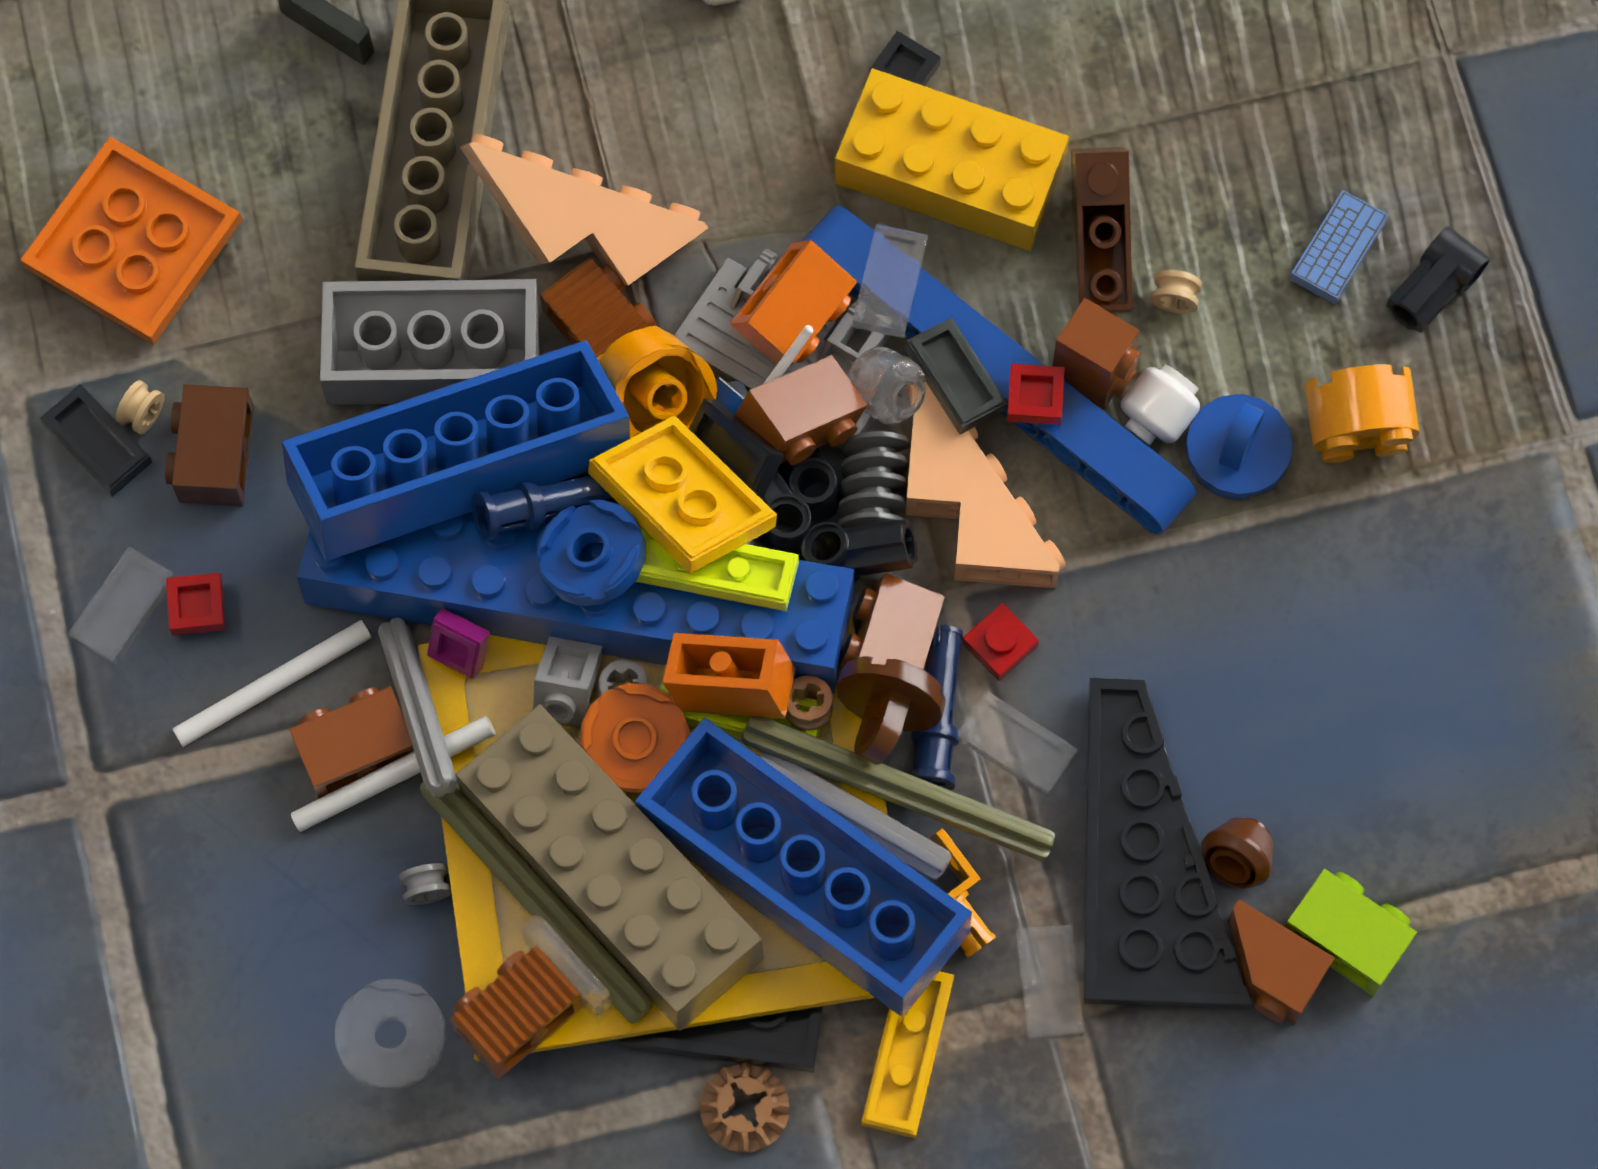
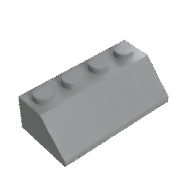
[320,279,540,405]

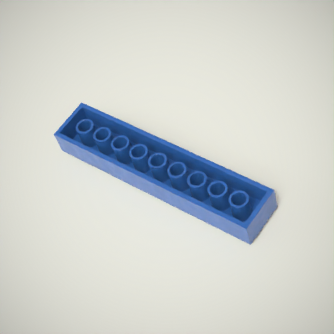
[297,511,855,694]

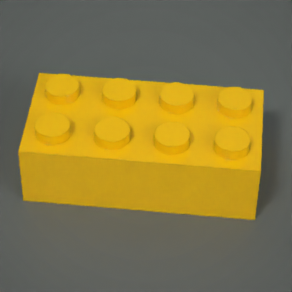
[835,68,1069,252]

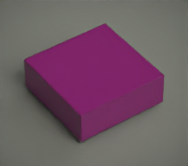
[427,608,490,679]

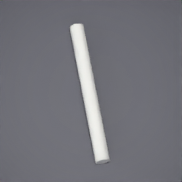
[172,620,372,747]
[291,715,496,832]

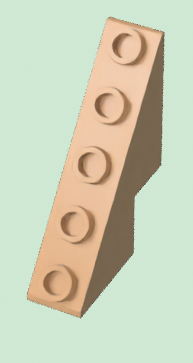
[460,133,709,286]
[906,369,1066,588]

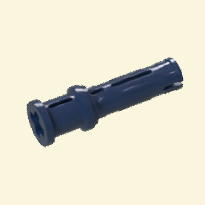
[472,476,619,541]
[907,625,963,791]

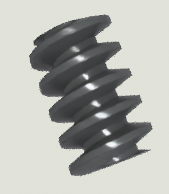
[837,431,911,529]

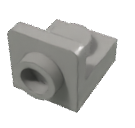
[533,636,602,728]

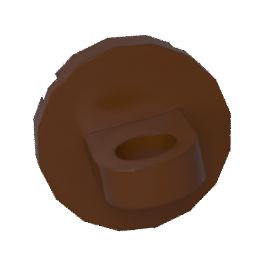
[836,656,947,765]

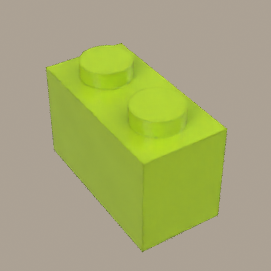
[1285,868,1417,997]

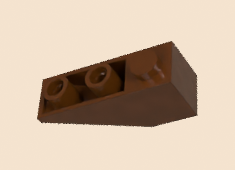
[1071,147,1133,311]

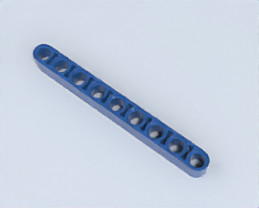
[802,205,1197,535]

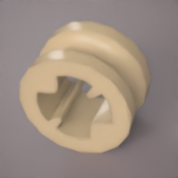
[1151,270,1202,313]
[115,380,165,435]

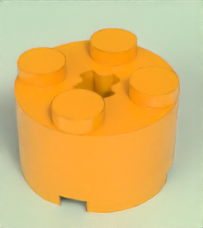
[597,326,717,438]
[1304,364,1420,463]

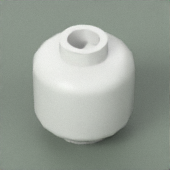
[1121,364,1200,446]

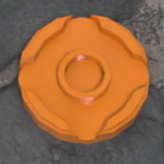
[580,683,689,793]

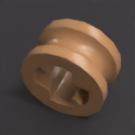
[785,675,833,731]

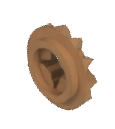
[700,1062,790,1153]

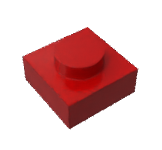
[1007,364,1065,425]
[166,572,226,636]
[962,603,1039,681]

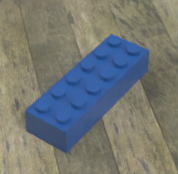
[282,340,630,561]
[635,718,972,1018]

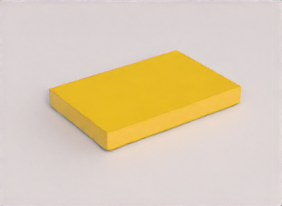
[588,415,777,574]

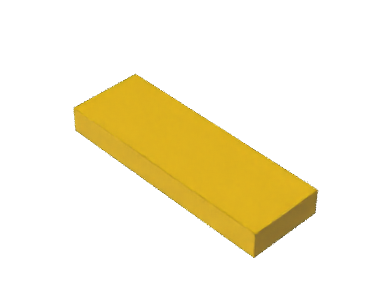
[861,971,954,1139]

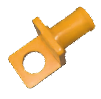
[929,828,996,958]

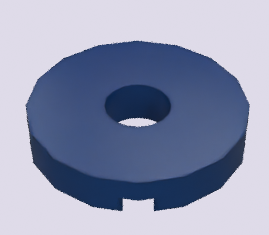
[537,499,646,606]

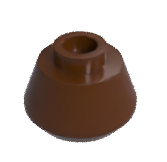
[1201,817,1274,889]

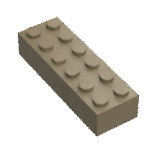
[355,0,509,281]
[455,704,764,1031]

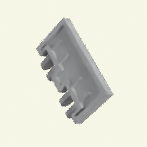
[674,249,907,449]

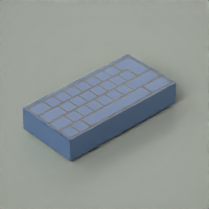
[1290,190,1388,305]

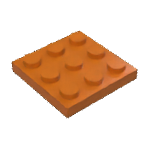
[20,136,243,345]

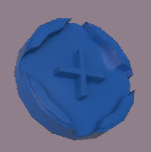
[1185,394,1293,500]

